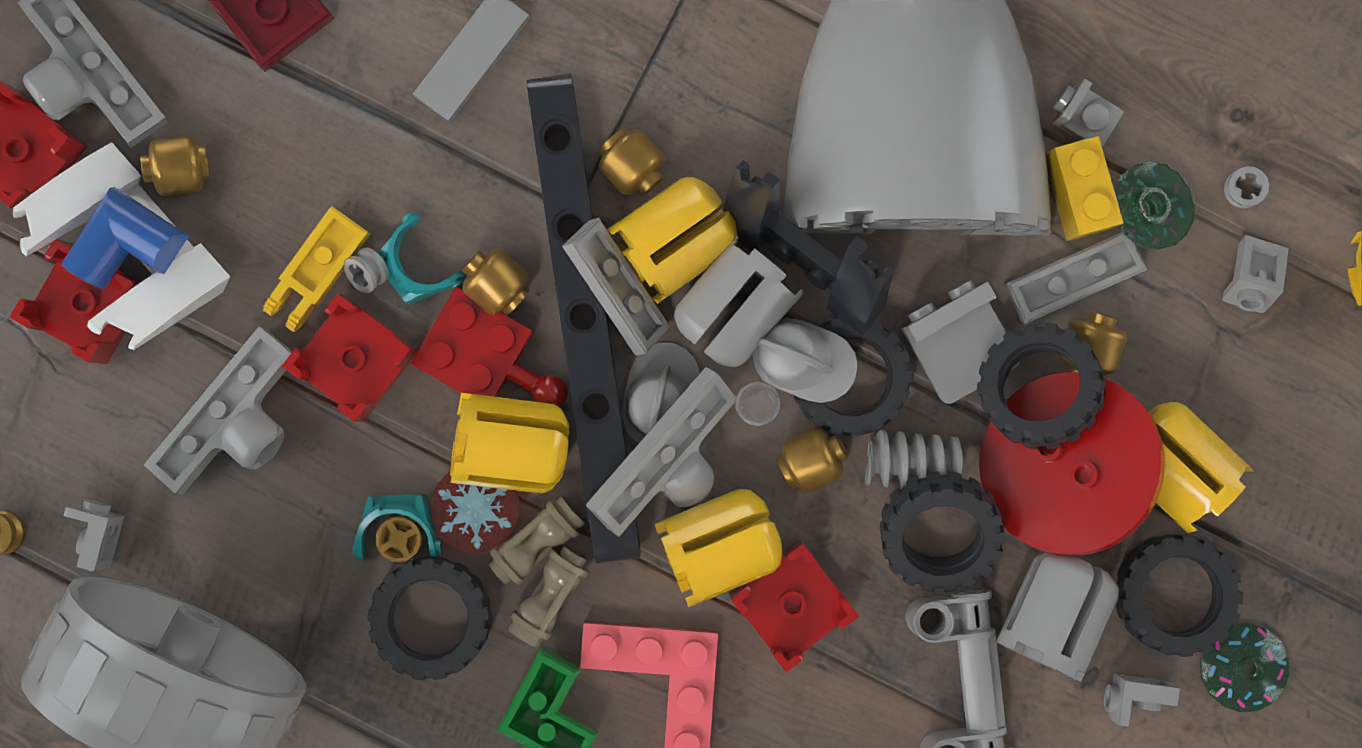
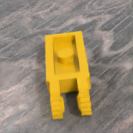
[263,206,371,332]

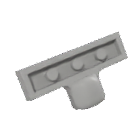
[17,0,168,148]
[144,326,292,495]
[586,367,737,537]

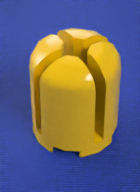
[607,177,738,304]
[450,393,569,493]
[1148,402,1254,533]
[654,489,782,608]

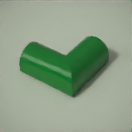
[496,648,598,748]

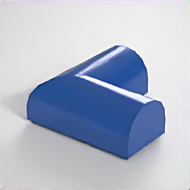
[61,187,189,289]

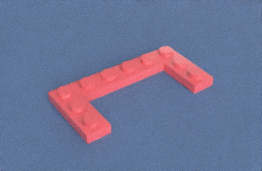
[580,621,718,748]

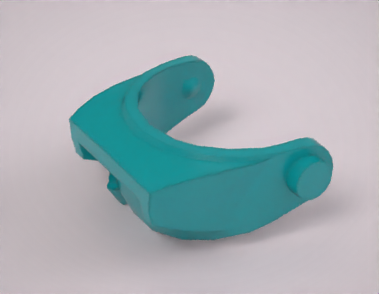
[378,212,465,305]
[353,494,442,561]

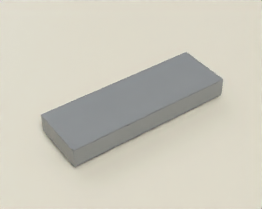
[413,0,530,123]
[562,218,670,356]
[1004,229,1147,325]

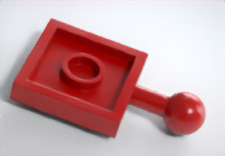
[411,287,568,407]

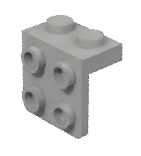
[900,280,1020,404]

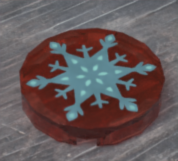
[430,471,520,553]

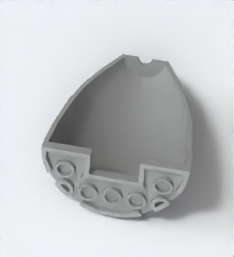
[783,0,1051,236]

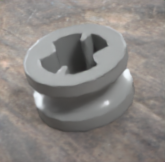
[1224,166,1269,209]
[344,247,389,293]

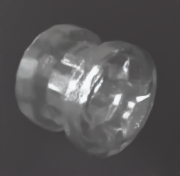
[734,381,781,426]

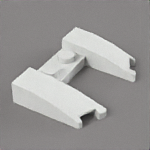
[13,142,230,350]

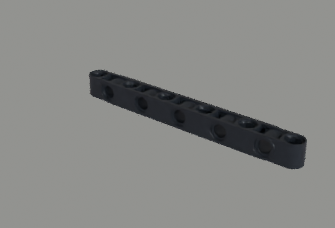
[527,74,641,564]

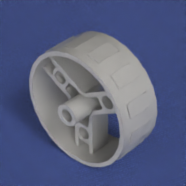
[20,577,307,748]

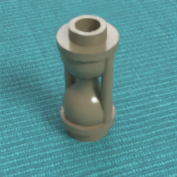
[489,496,585,585]
[508,546,590,648]

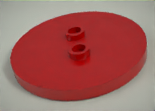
[979,372,1165,556]

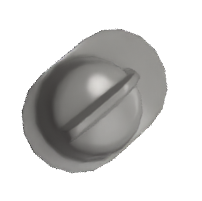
[753,318,858,403]
[622,342,700,443]

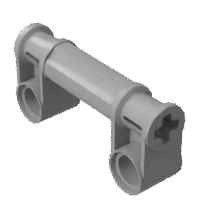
[905,589,1007,748]

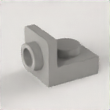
[1052,79,1124,147]
[1222,235,1289,313]
[64,499,124,572]
[1104,673,1180,727]

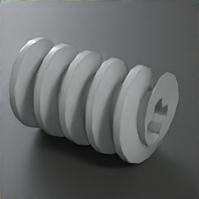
[865,429,963,489]

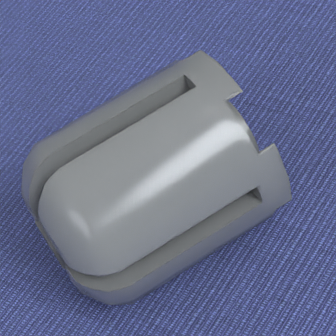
[674,236,804,367]
[996,552,1119,682]

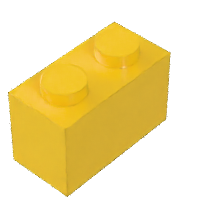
[1046,136,1123,241]

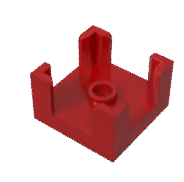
[0,81,88,209]
[9,239,142,364]
[282,293,418,422]
[729,540,859,673]

